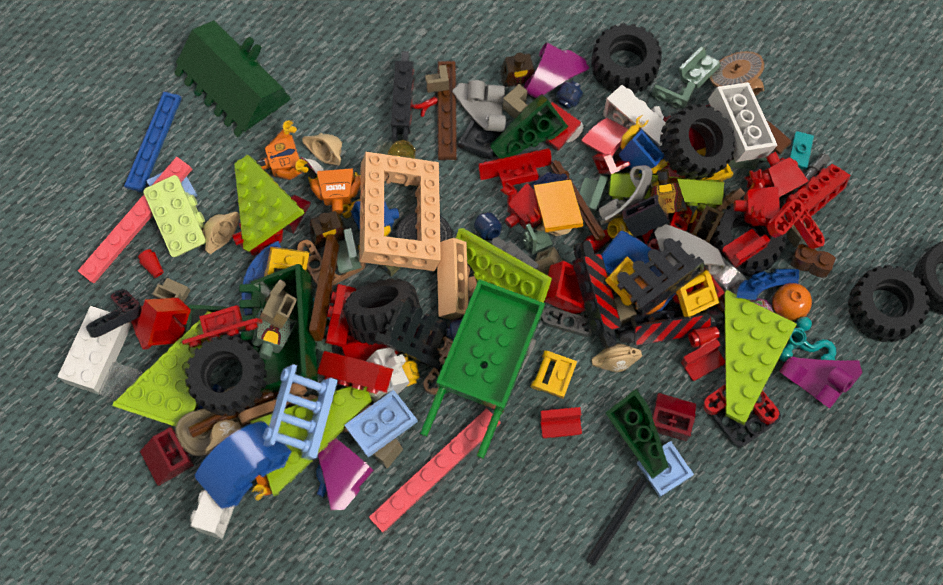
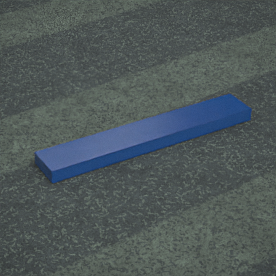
[124,92,182,193]

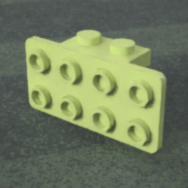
[144,175,206,257]

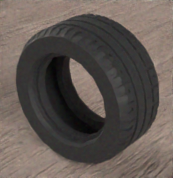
[913,242,943,315]

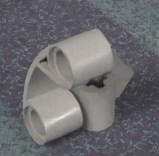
[452,80,506,132]
[599,165,652,224]
[654,224,726,275]

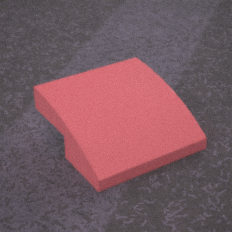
[581,118,628,156]

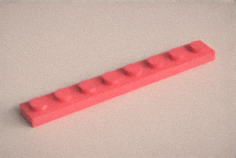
[78,157,192,284]
[369,408,500,533]

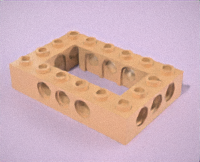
[359,152,441,271]

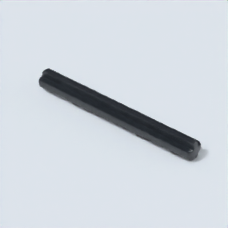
[586,477,648,566]

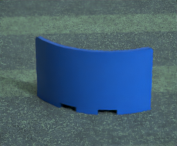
[601,231,676,312]
[195,421,291,509]

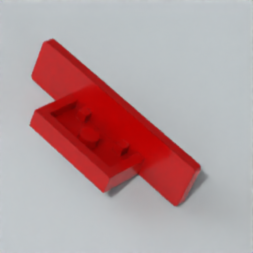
[478,148,552,187]
[326,284,356,347]
[182,305,263,348]

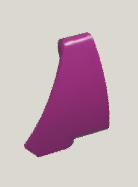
[524,42,589,99]
[779,357,862,408]
[317,438,373,510]

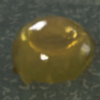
[388,140,416,159]

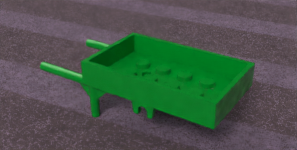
[420,279,545,459]

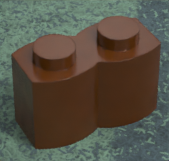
[790,244,836,278]

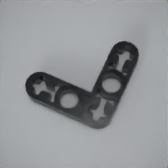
[86,289,142,338]
[708,398,781,448]

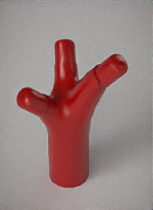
[412,96,438,117]

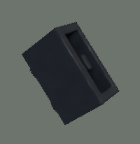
[622,194,669,238]

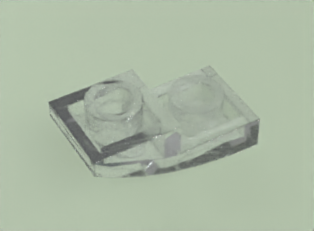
[712,258,747,295]

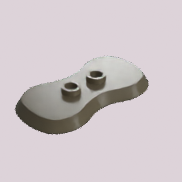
[176,386,251,456]

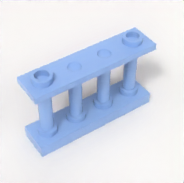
[263,365,338,460]

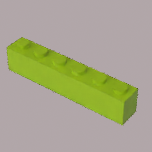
[608,172,724,208]

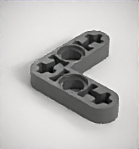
[541,308,593,337]

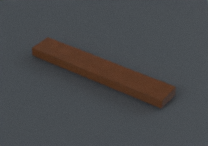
[438,61,457,160]
[309,234,340,341]

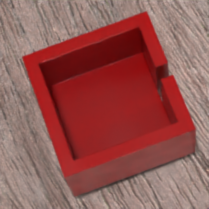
[544,261,586,314]
[135,298,191,346]

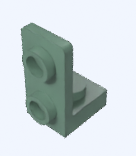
[652,81,696,109]
[523,224,553,255]

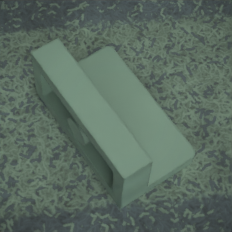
[580,175,608,217]
[337,228,362,274]

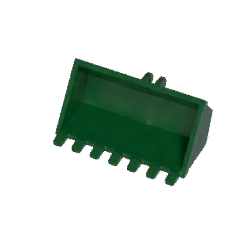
[174,21,291,137]
[239,264,330,393]

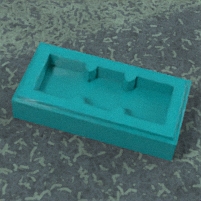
[790,131,814,170]

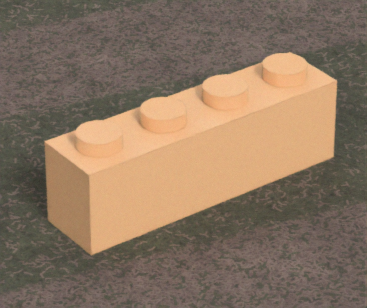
[437,238,468,320]

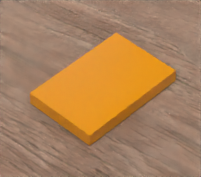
[534,180,583,233]

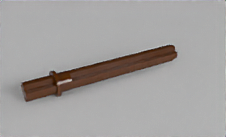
[550,160,605,241]
[188,392,279,437]

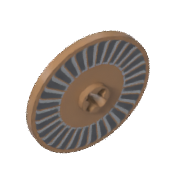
[710,52,764,87]

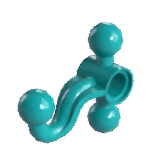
[779,316,837,362]

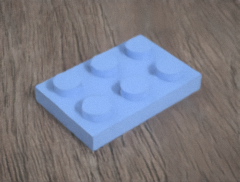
[345,390,418,458]

